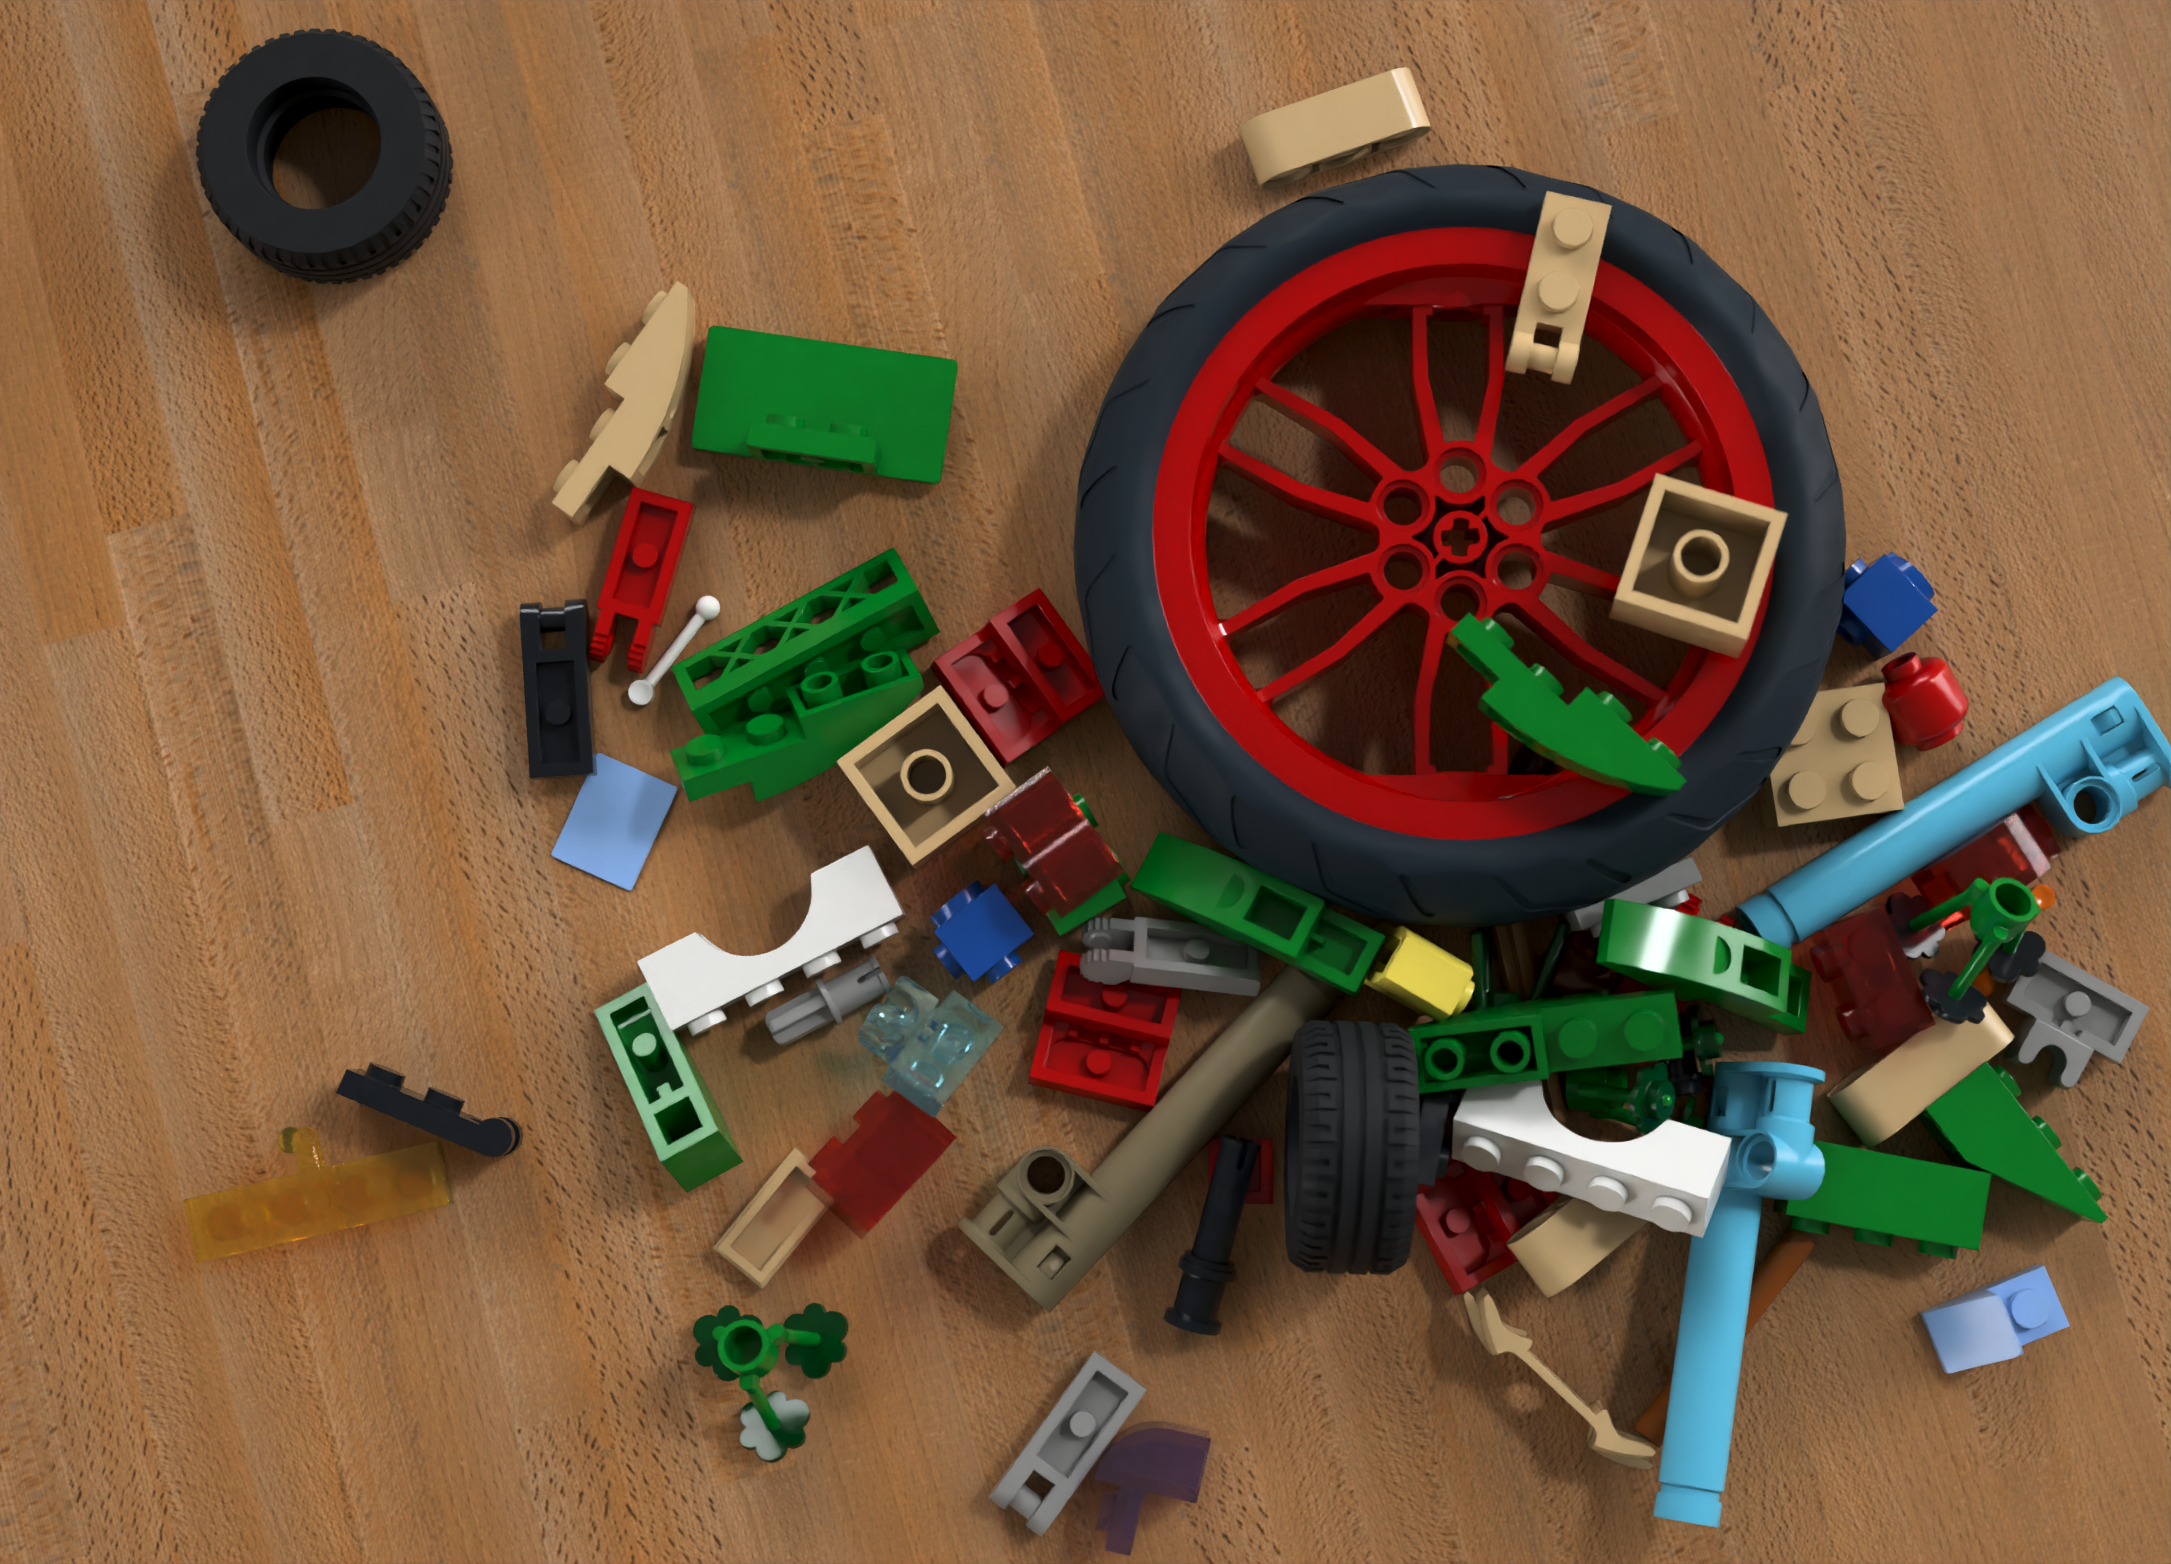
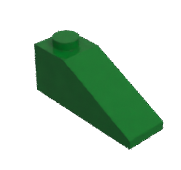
[594,982,743,1193]

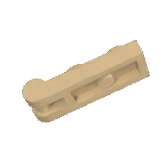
[1505,191,1612,385]

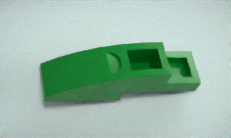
[1446,613,1687,797]
[669,648,924,802]
[1130,832,1387,998]
[1596,898,1812,1035]
[1408,987,1683,1094]

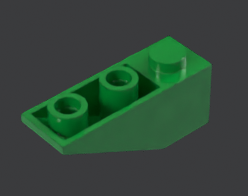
[1917,1062,2108,1224]

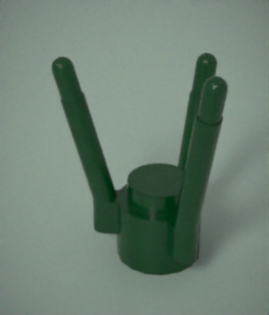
[1470,920,1570,1011]

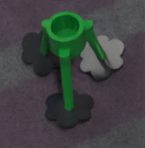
[1883,878,2046,1024]

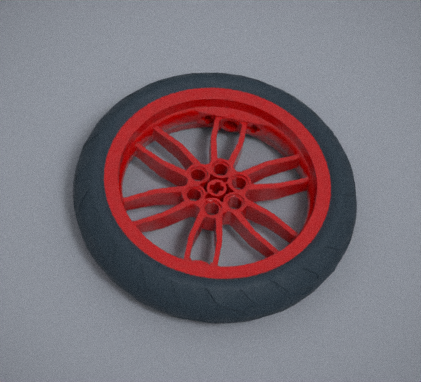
[1074,164,1846,927]

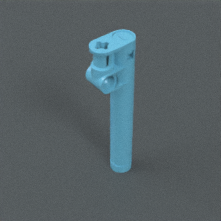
[1735,676,2171,949]
[1653,1062,1826,1528]

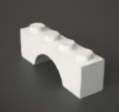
[637,845,907,1037]
[1452,1080,1732,1238]

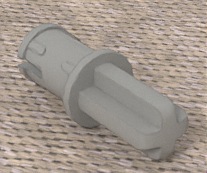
[765,955,893,1046]

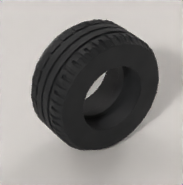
[196,28,453,284]
[1284,1020,1420,1275]

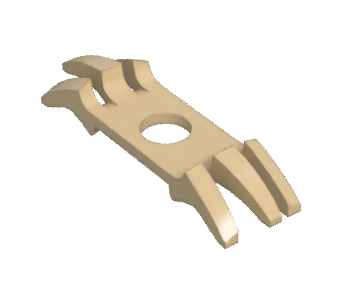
[1463,1286,1656,1470]

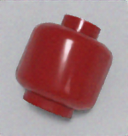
[1879,652,1969,751]

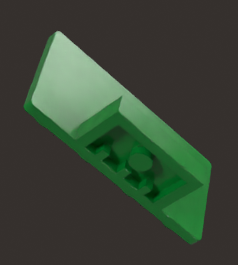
[691,325,958,485]

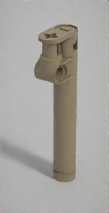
[957,964,1347,1312]

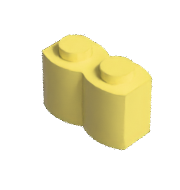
[1364,922,1475,1021]

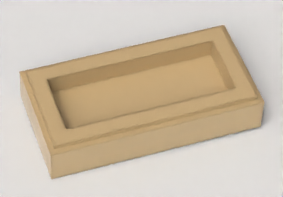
[713,1147,846,1289]

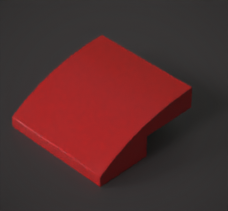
[929,587,1106,769]
[1028,950,1182,1112]
[1415,1148,1559,1295]

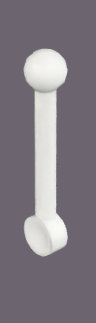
[628,596,720,706]

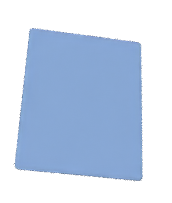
[551,753,678,891]

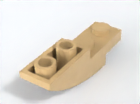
[551,281,695,527]

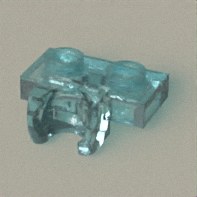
[857,976,1004,1118]

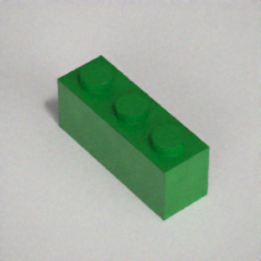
[1773,1140,1992,1259]

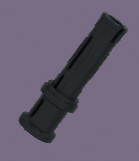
[1164,1133,1262,1335]

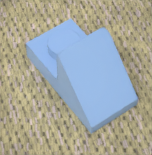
[1920,1264,2070,1374]

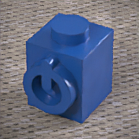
[1837,552,1938,660]
[929,880,1035,985]

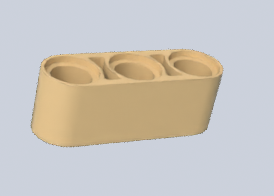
[1239,67,1432,190]
[1827,984,2015,1149]
[1507,1134,1648,1298]

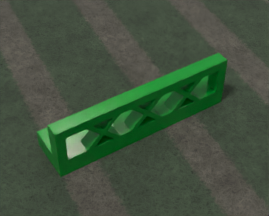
[671,547,940,735]

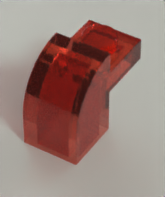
[1910,803,2062,931]

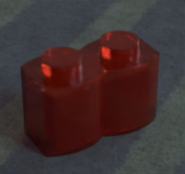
[981,766,1125,919]

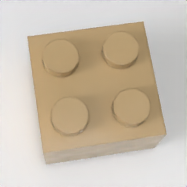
[1609,473,1788,659]
[1759,682,1905,831]
[836,685,1019,870]

